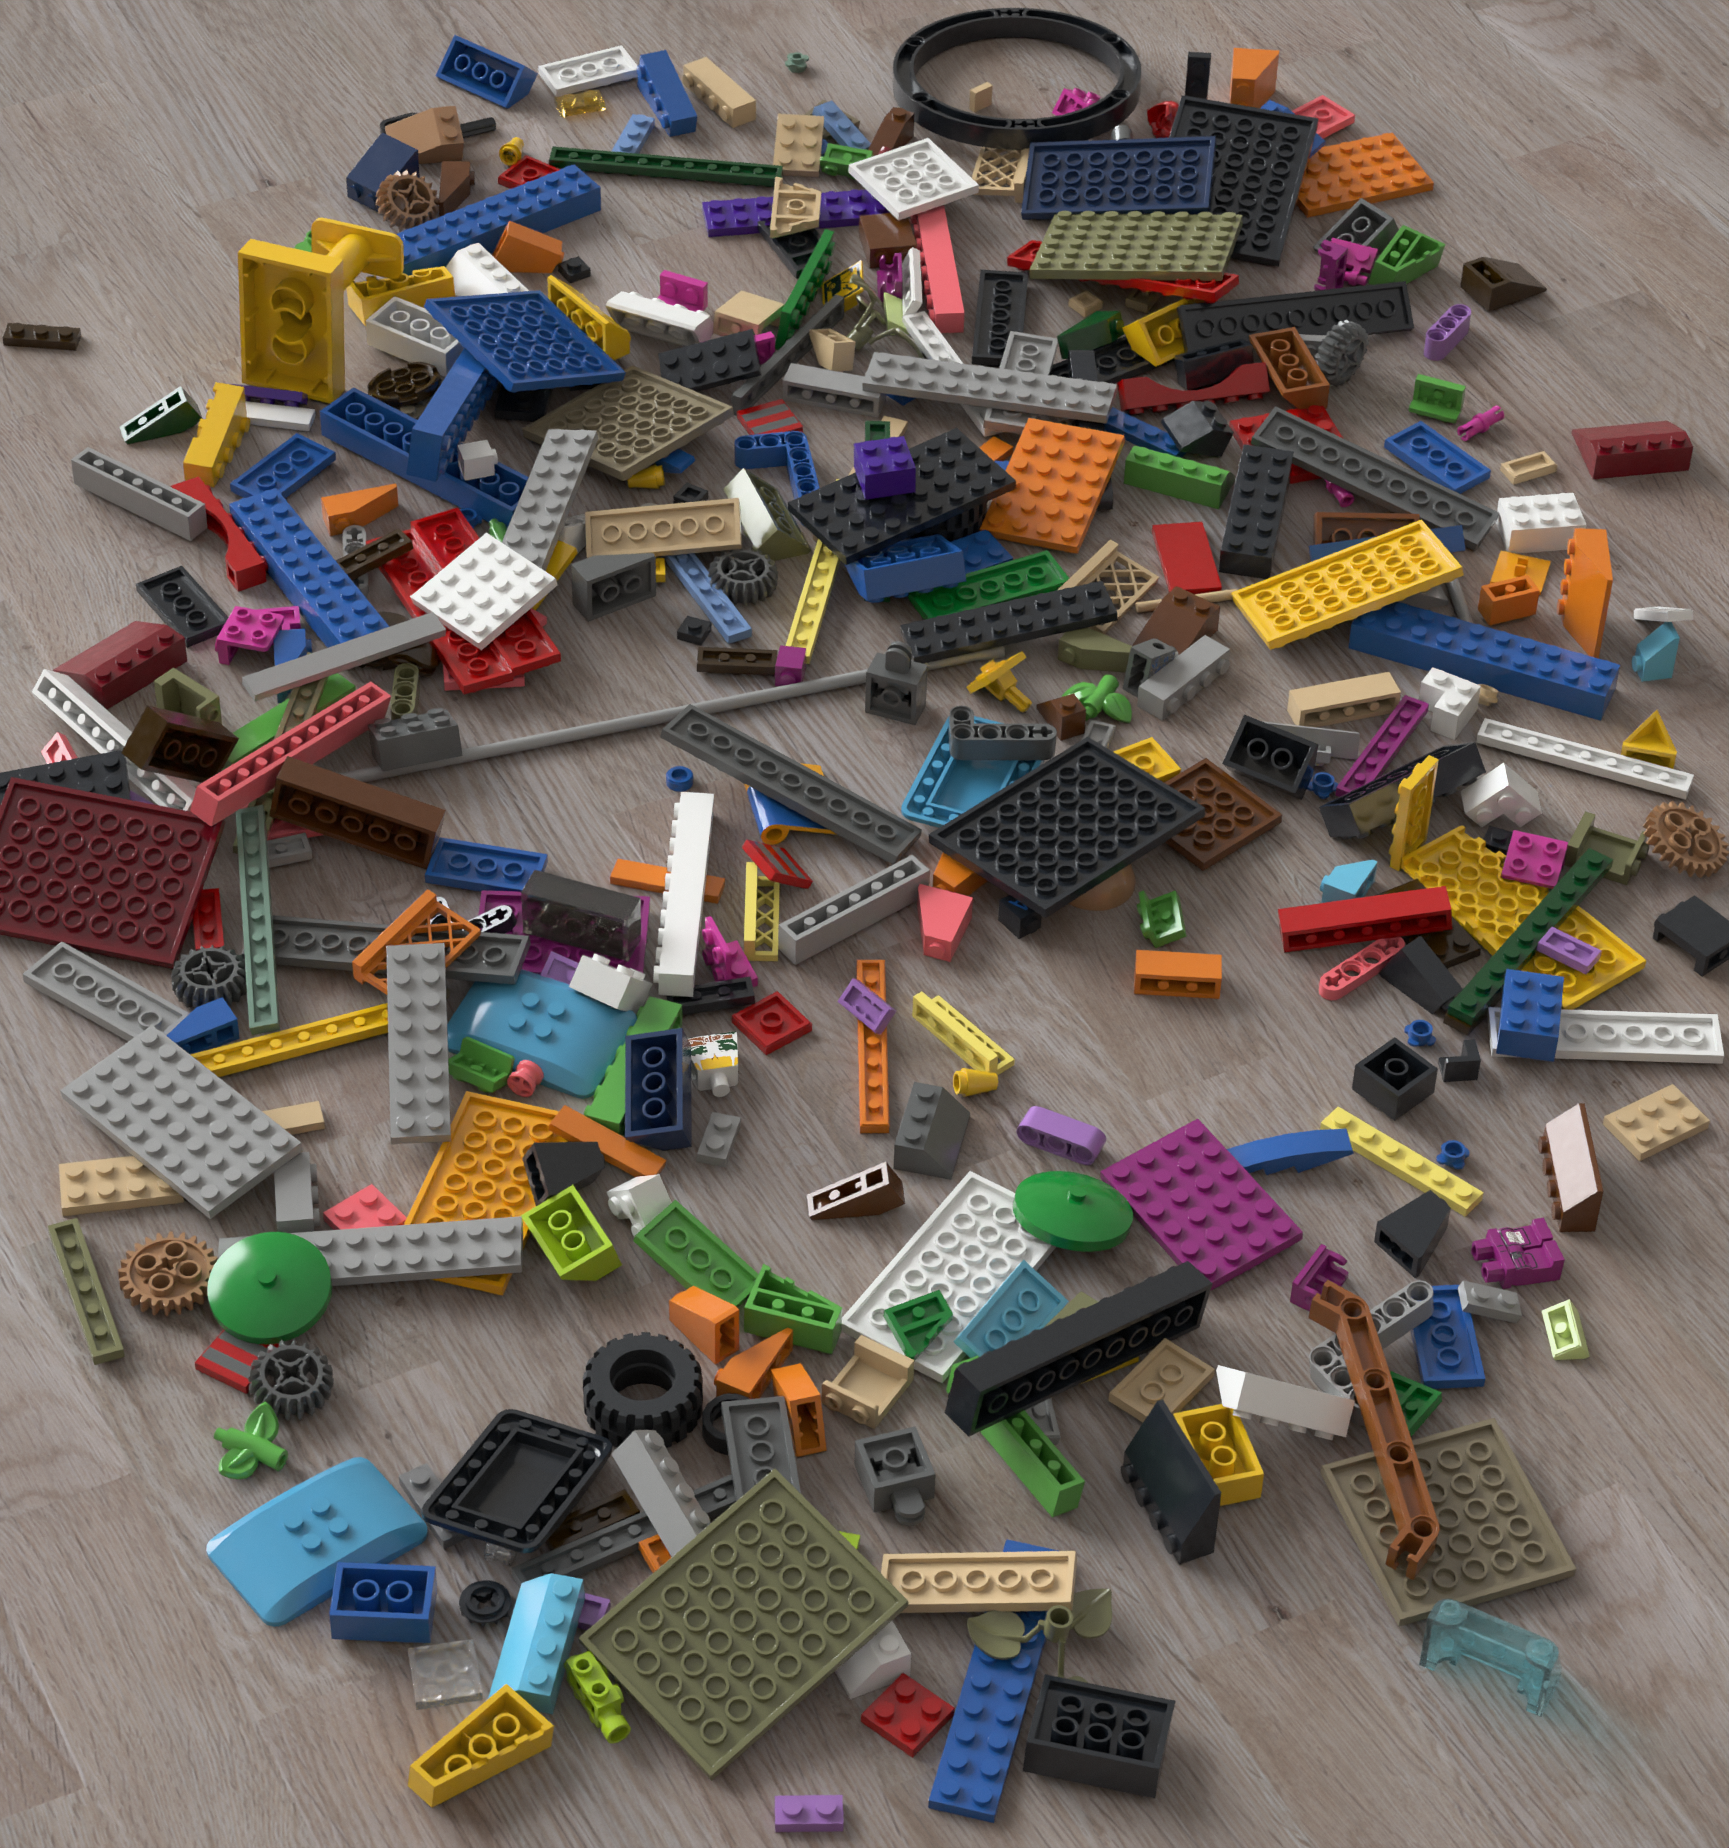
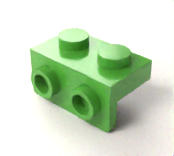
[820,143,874,180]
[1409,374,1466,423]
[1137,890,1187,948]
[448,1037,515,1093]

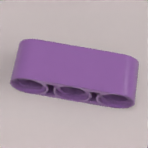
[1424,304,1471,361]
[1016,1106,1106,1165]

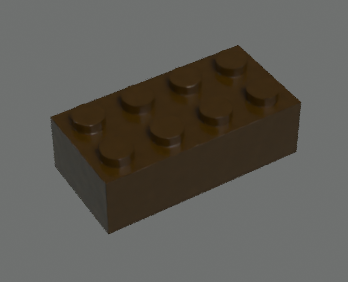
[121,705,239,783]

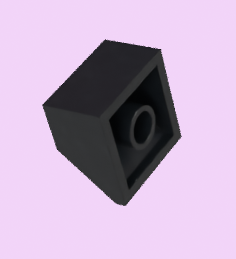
[1161,401,1234,457]

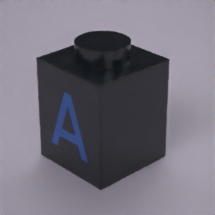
[998,895,1042,939]

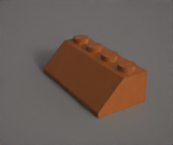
[1249,327,1330,409]
[1313,512,1420,545]

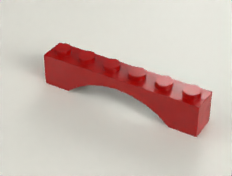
[1117,362,1270,415]
[171,476,268,592]

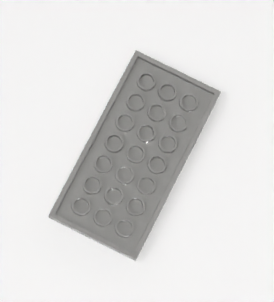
[60,1025,303,1219]

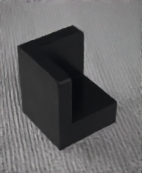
[1438,1039,1481,1082]

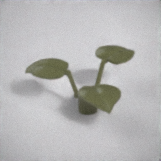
[846,274,924,359]
[967,1589,1112,1683]

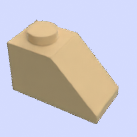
[809,329,855,372]

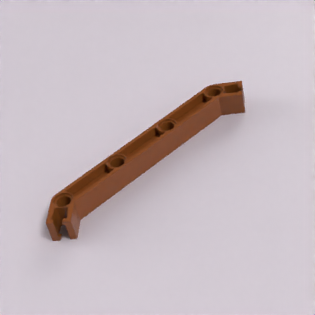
[1308,1280,1440,1580]

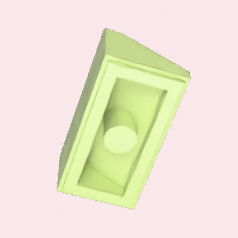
[883,293,909,335]
[1542,1299,1590,1360]

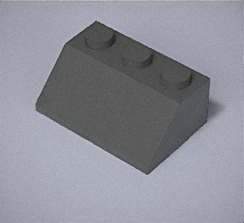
[893,1082,970,1180]

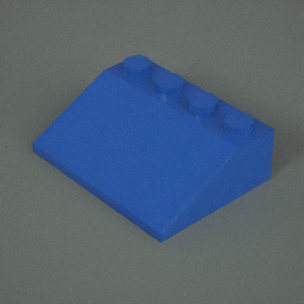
[844,534,966,603]

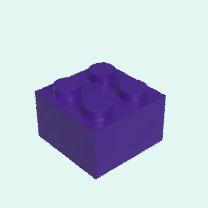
[854,436,916,500]

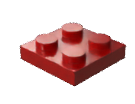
[861,1673,955,1758]

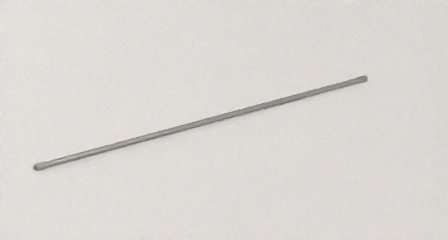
[339,646,1005,782]

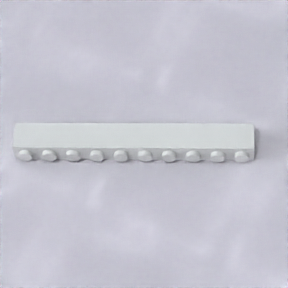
[32,669,196,811]
[653,792,714,997]

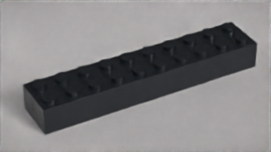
[945,1261,1213,1437]

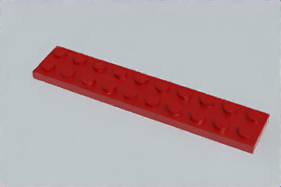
[1007,240,1239,303]
[410,507,561,677]
[365,529,514,694]

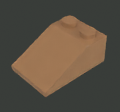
[385,106,464,164]

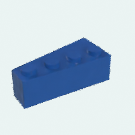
[637,50,697,137]

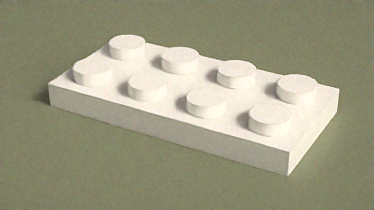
[538,45,638,97]

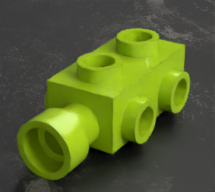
[563,1650,631,1744]

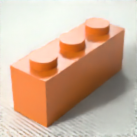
[1134,950,1222,999]

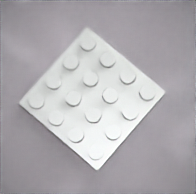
[849,138,979,220]
[411,533,558,650]

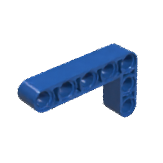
[734,431,820,527]

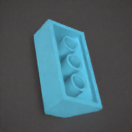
[488,1573,585,1714]

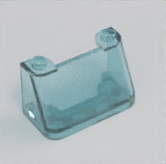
[1419,1599,1562,1717]

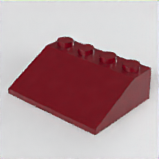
[1571,421,1693,479]
[53,621,187,710]

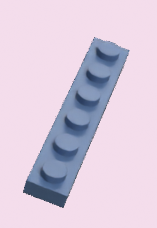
[662,553,752,644]

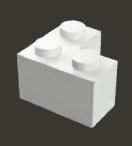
[1419,667,1481,740]
[1461,763,1542,827]
[569,954,653,1015]
[606,1174,672,1237]

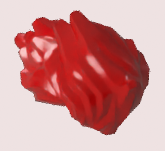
[1146,101,1179,138]

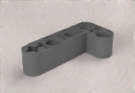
[948,705,1057,760]

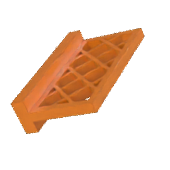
[352,889,481,995]

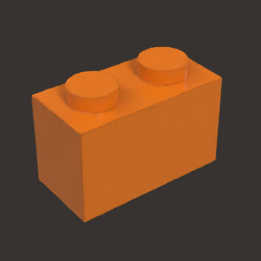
[1478,575,1540,626]

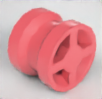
[507,1060,544,1097]

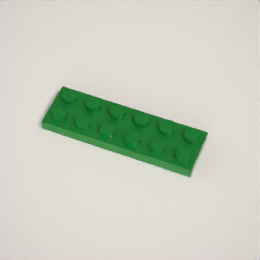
[775,229,836,350]
[908,550,1069,620]

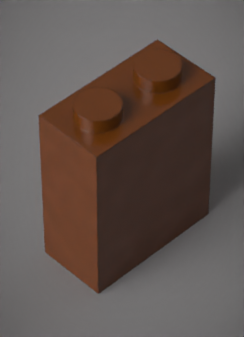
[859,213,917,269]

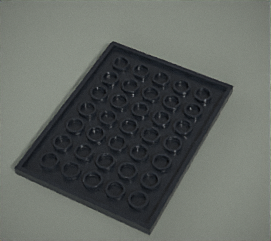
[1169,95,1319,267]
[929,737,1205,918]

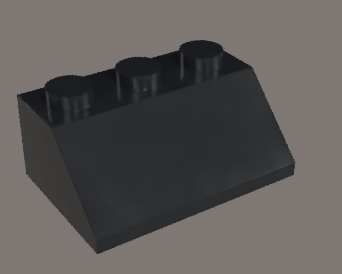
[1222,714,1319,800]

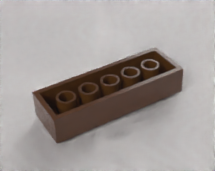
[269,756,446,870]

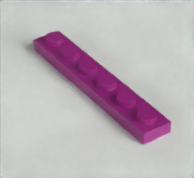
[1335,695,1429,797]

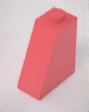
[917,884,973,962]

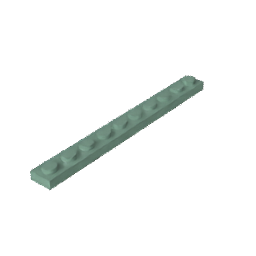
[236,805,280,1035]

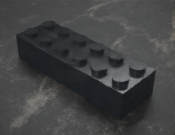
[1219,444,1294,579]
[1319,742,1486,840]

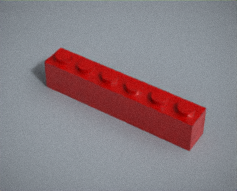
[1278,886,1452,953]

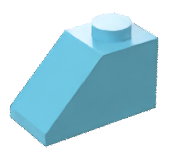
[1632,622,1680,682]
[1320,860,1378,903]

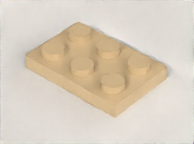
[773,114,824,178]
[1603,1084,1710,1161]
[1108,1338,1215,1422]

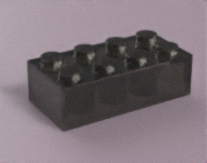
[521,870,641,961]

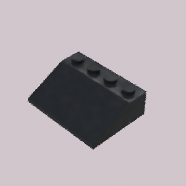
[1120,1399,1221,1565]
[1023,1674,1175,1798]

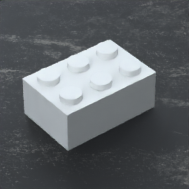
[1496,493,1586,554]

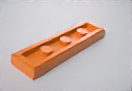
[610,859,725,904]
[548,1105,667,1177]

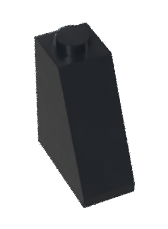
[1379,936,1463,1014]
[522,1142,605,1206]
[1374,1190,1451,1278]

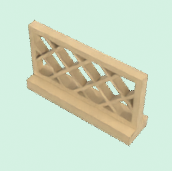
[972,147,1030,203]
[1058,539,1159,634]

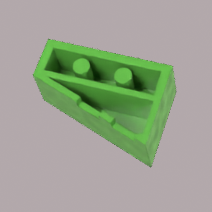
[1368,225,1446,285]
[744,1264,842,1354]

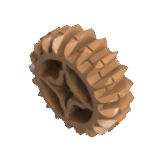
[376,170,440,232]

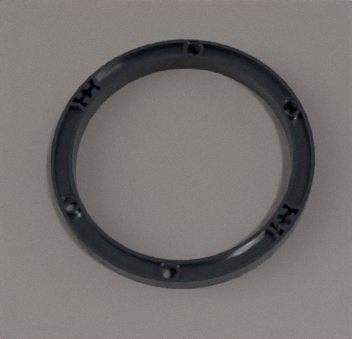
[893,8,1141,150]

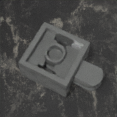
[865,641,928,725]
[854,1426,936,1526]

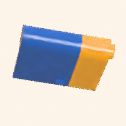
[744,763,837,845]

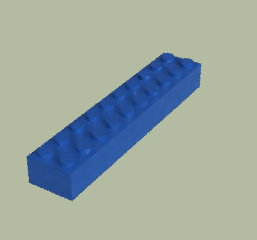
[396,164,601,275]
[406,348,499,482]
[320,387,529,529]
[229,488,389,648]
[1348,601,1620,721]

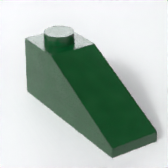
[1057,311,1125,359]
[119,386,203,445]

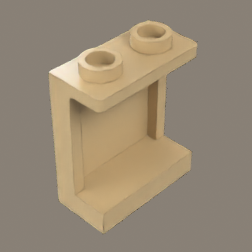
[713,290,785,336]
[821,1335,914,1429]

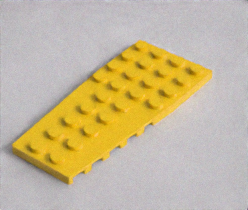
[1401,825,1646,1010]

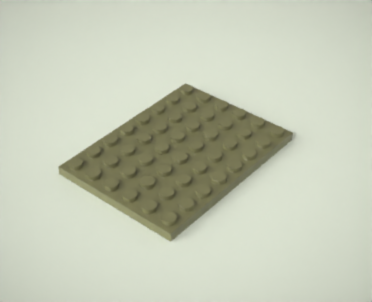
[1030,211,1243,281]
[578,1469,909,1781]

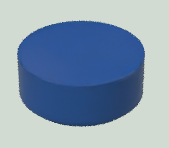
[666,766,693,792]

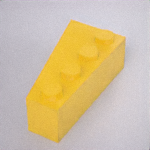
[346,266,455,326]
[183,382,250,488]
[408,1684,554,1808]

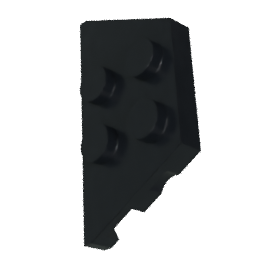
[757,221,821,279]

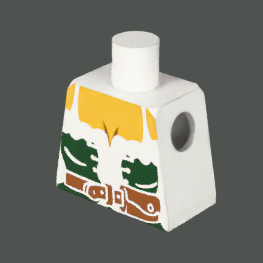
[688,1031,738,1097]

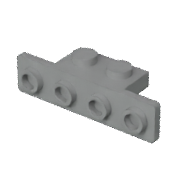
[1262,721,1360,766]

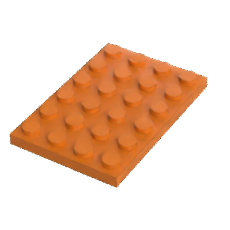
[1296,132,1434,218]
[980,418,1125,554]

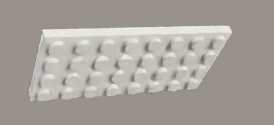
[841,1171,1056,1383]

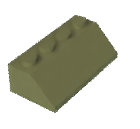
[723,468,811,561]

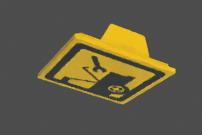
[822,260,864,312]

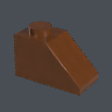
[1036,693,1086,741]

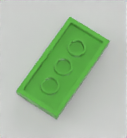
[633,1200,759,1308]

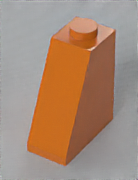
[492,221,564,273]
[933,852,987,896]
[669,1286,739,1364]
[771,1363,827,1457]

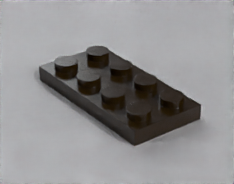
[1374,879,1481,969]

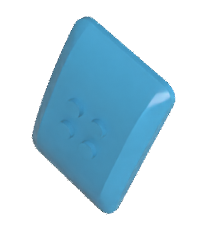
[901,716,1044,828]
[447,969,637,1099]
[207,1457,428,1627]

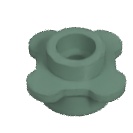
[785,52,809,73]

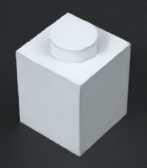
[457,440,498,481]

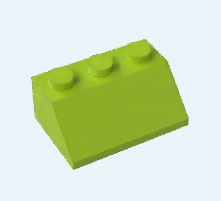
[521,1185,622,1281]

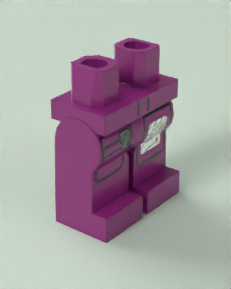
[1471,1217,1565,1289]

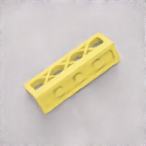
[744,862,780,961]
[912,991,1015,1076]

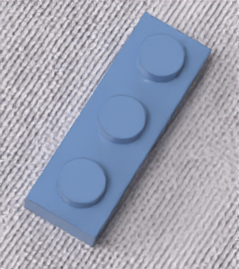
[812,100,871,150]
[612,114,655,154]

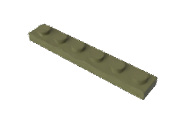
[48,1218,125,1365]

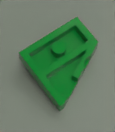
[883,1289,953,1361]
[1390,1371,1442,1437]

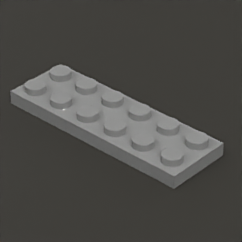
[983,331,1058,435]
[23,942,190,1042]

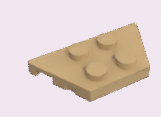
[770,177,821,238]

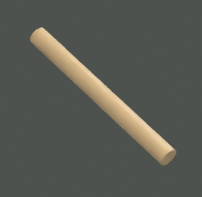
[1135,589,1237,613]

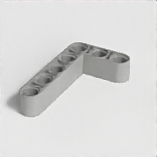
[1309,1280,1434,1426]

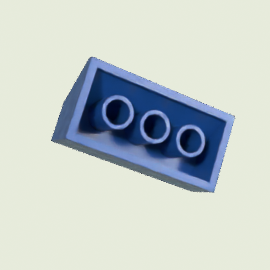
[435,34,538,109]

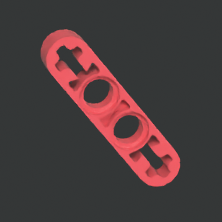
[1319,937,1405,1001]

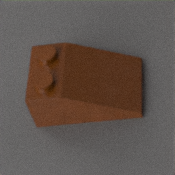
[1132,586,1220,655]

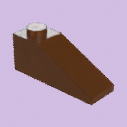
[868,107,915,156]
[439,161,475,217]
[807,1162,905,1220]

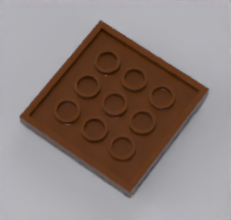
[1165,758,1282,871]

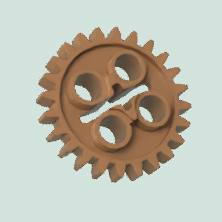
[1643,801,1729,878]
[118,1231,218,1316]

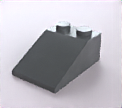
[1313,198,1399,270]
[571,553,656,622]

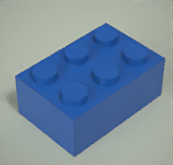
[1496,969,1564,1062]
[329,1562,437,1643]

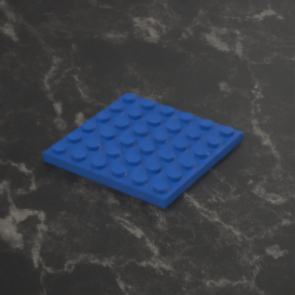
[424,290,626,392]

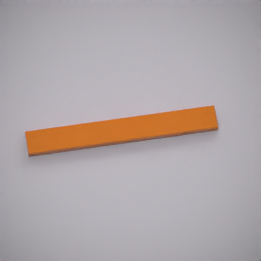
[856,960,890,1133]

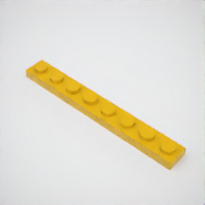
[190,1003,388,1077]

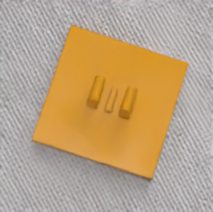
[1490,551,1551,595]

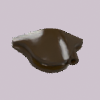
[388,641,441,677]

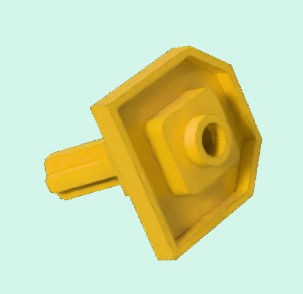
[966,651,1032,712]

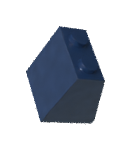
[346,133,420,212]

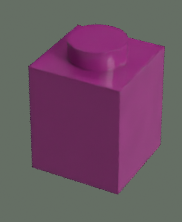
[775,645,806,686]

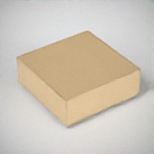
[969,82,993,113]
[1069,290,1103,317]

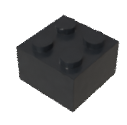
[1352,1037,1438,1121]

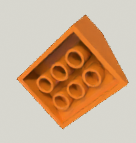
[1557,528,1613,659]

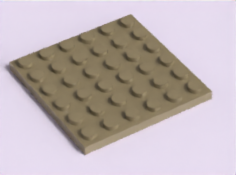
[522,365,734,481]
[1320,1418,1576,1627]

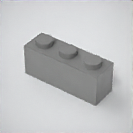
[274,1152,320,1233]

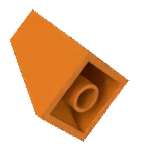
[1229,48,1279,108]

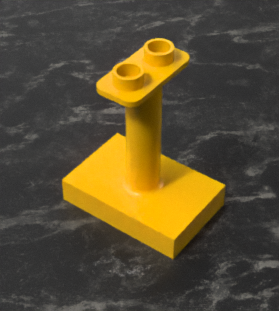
[238,218,404,404]

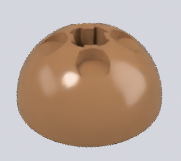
[1069,864,1135,911]

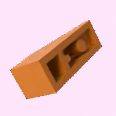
[321,483,399,536]
[714,1327,793,1399]

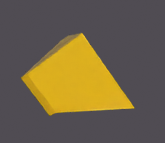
[1621,710,1677,769]

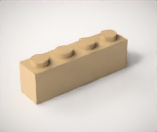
[682,57,756,128]
[1287,672,1401,727]

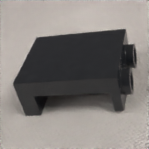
[1653,895,1729,977]

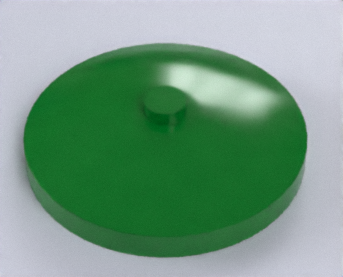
[1013,1171,1133,1252]
[207,1232,332,1344]

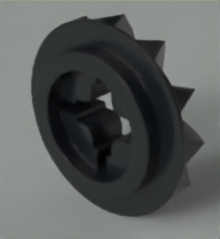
[459,1580,512,1627]

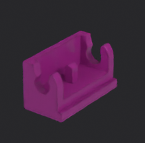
[1314,240,1348,291]
[877,253,903,303]
[1290,1244,1349,1312]

